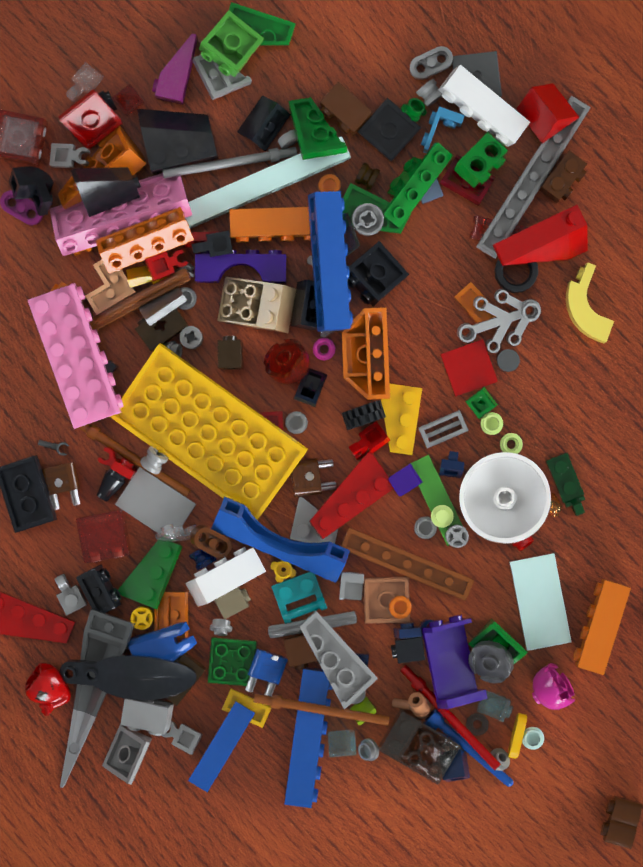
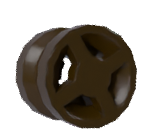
[354,162,381,190]

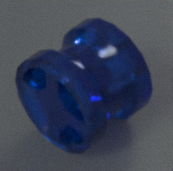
[188,549,217,571]

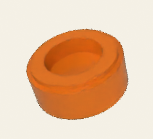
[318,174,341,192]
[389,595,412,619]

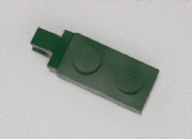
[546,452,585,516]

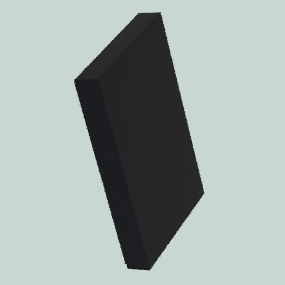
[0,455,58,533]

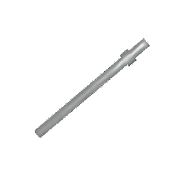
[162,147,297,178]

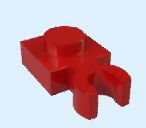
[145,250,188,282]

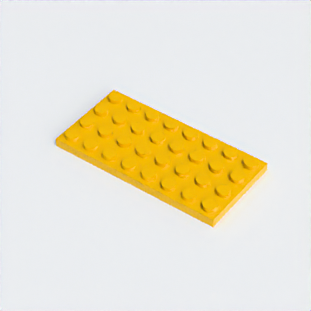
[109,343,308,520]

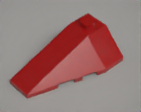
[492,204,588,266]

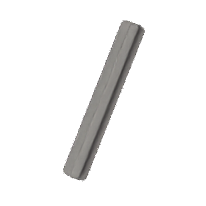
[268,611,357,638]

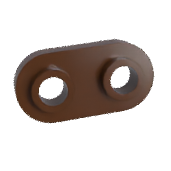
[190,525,232,559]

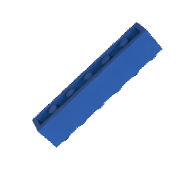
[308,191,353,332]
[284,667,333,808]

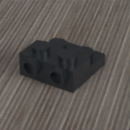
[347,241,409,307]

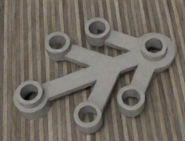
[457,289,541,353]

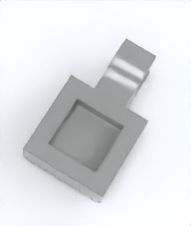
[55,573,87,615]

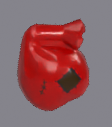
[25,663,71,716]

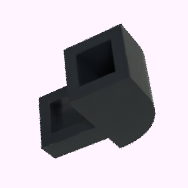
[9,166,54,216]

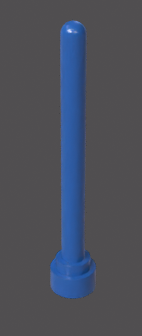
[424,709,514,787]

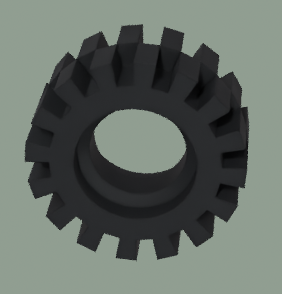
[342,400,386,430]

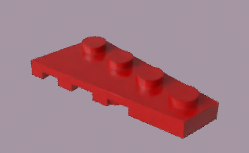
[309,450,394,540]
[0,591,76,643]

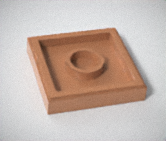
[364,577,410,624]

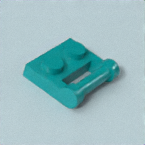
[271,572,328,624]

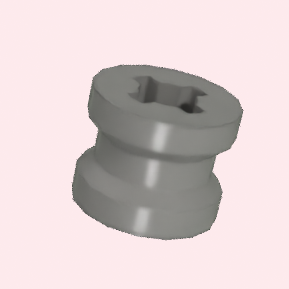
[416,79,442,107]
[180,326,203,349]
[140,446,169,474]
[445,525,469,548]

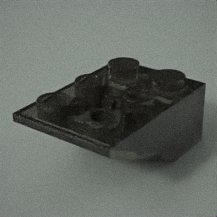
[378,708,461,785]

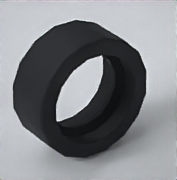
[494,260,538,293]

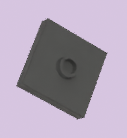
[452,51,502,97]

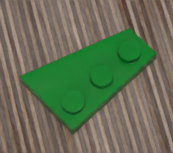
[229,2,296,46]
[289,97,348,160]
[342,183,411,234]
[118,538,183,610]

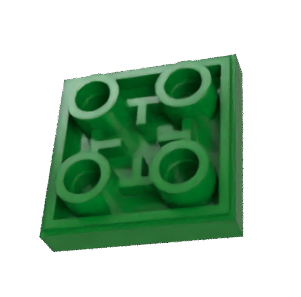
[208,637,257,686]

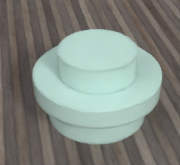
[522,726,544,750]

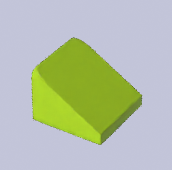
[349,696,377,725]

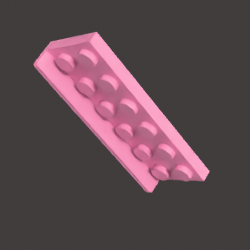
[49,173,192,256]
[28,283,124,429]

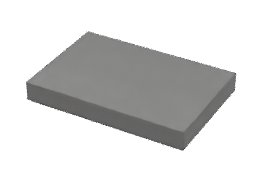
[115,467,196,542]

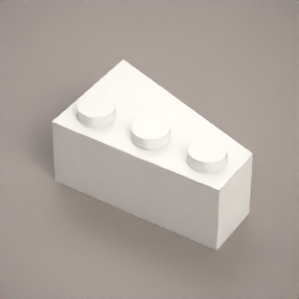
[185,547,266,607]

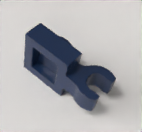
[394,619,434,639]

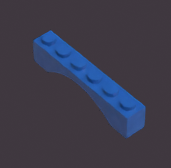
[211,497,350,583]

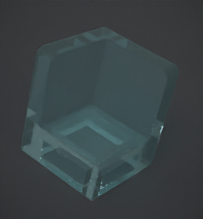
[328,729,357,757]

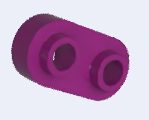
[0,190,43,225]

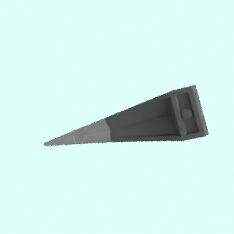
[60,609,135,788]

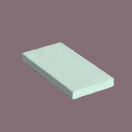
[509,553,572,651]

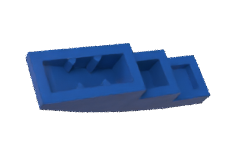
[188,702,255,792]

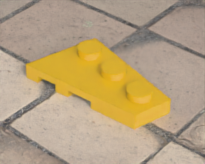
[381,384,422,455]

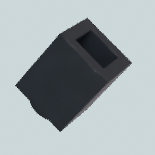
[391,637,425,664]

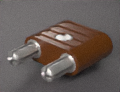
[291,458,337,497]
[42,462,81,510]

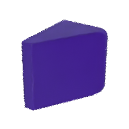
[388,463,423,497]

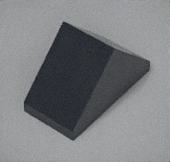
[294,367,327,407]

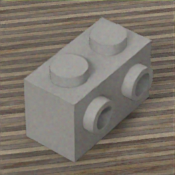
[120,699,174,736]

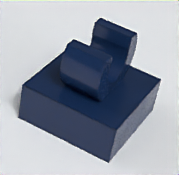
[439,451,465,478]

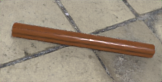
[90,268,191,330]

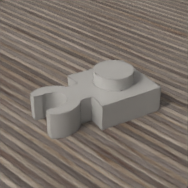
[49,143,90,168]
[161,721,203,755]

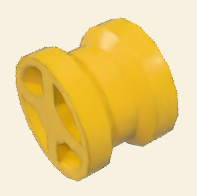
[130,606,154,630]

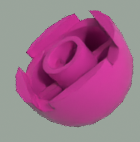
[532,663,575,710]

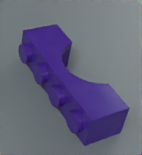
[195,250,287,283]

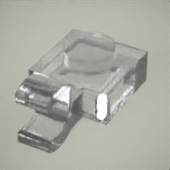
[66,62,103,103]

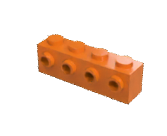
[96,207,194,273]
[230,207,311,243]
[573,579,631,675]

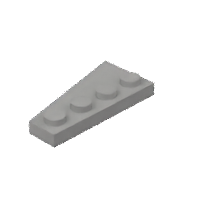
[299,611,378,710]

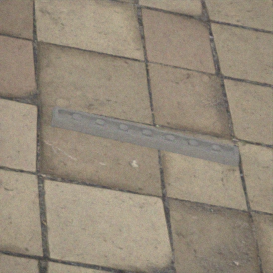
[476,96,591,259]

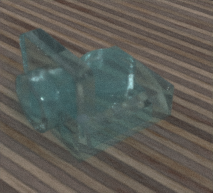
[476,689,513,722]

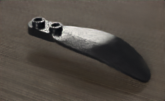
[60,655,196,700]

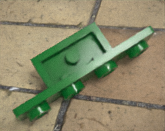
[383,142,453,227]

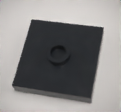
[357,98,421,162]

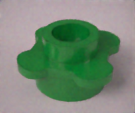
[401,98,427,122]

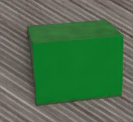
[468,619,527,664]

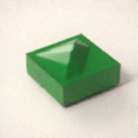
[465,387,498,419]

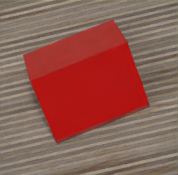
[516,83,579,144]

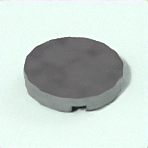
[469,641,514,683]

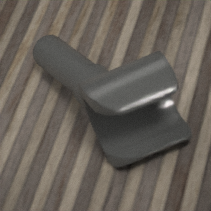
[38,440,69,456]

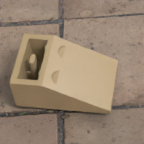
[217,277,296,333]

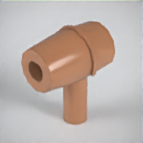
[392,693,431,719]

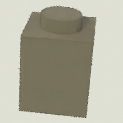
[214,586,251,619]

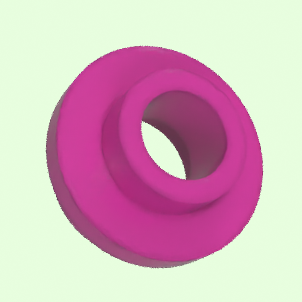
[313,338,335,361]

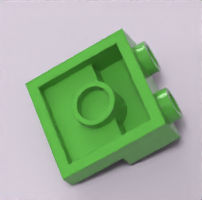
[199,10,264,77]

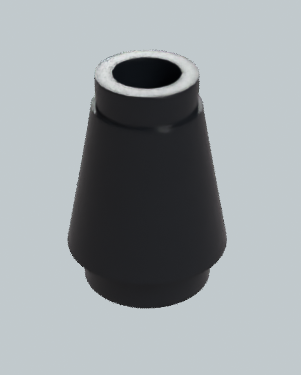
[96,467,126,502]

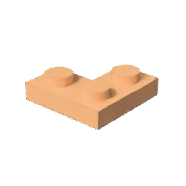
[85,260,136,315]

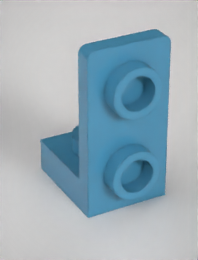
[421,106,465,153]

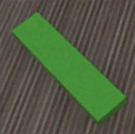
[408,455,463,546]

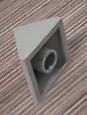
[102,725,152,785]

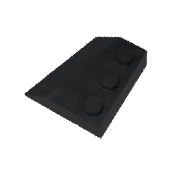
[137,109,219,175]

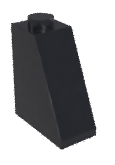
[70,167,141,217]

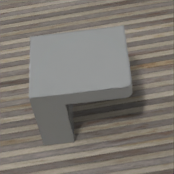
[339,571,364,600]

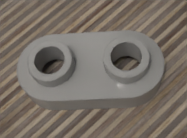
[409,46,453,80]

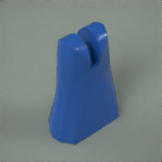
[128,622,197,661]

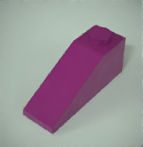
[152,34,198,105]

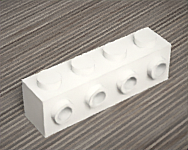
[439,65,530,147]

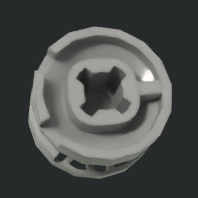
[352,203,384,236]

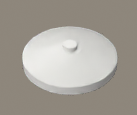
[459,452,551,544]

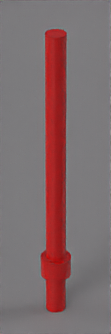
[400,665,501,771]

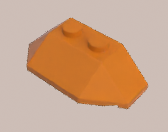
[342,307,390,400]

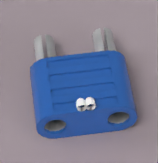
[245,649,288,696]

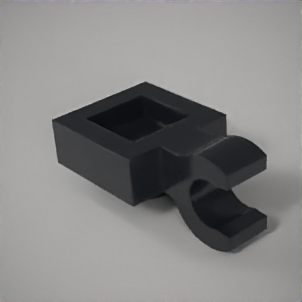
[192,230,233,257]

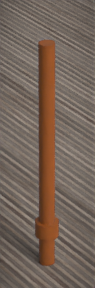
[78,424,191,497]
[253,693,390,726]

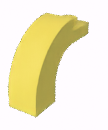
[566,263,614,343]

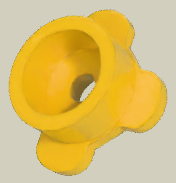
[271,560,296,583]

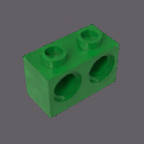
[454,132,508,188]

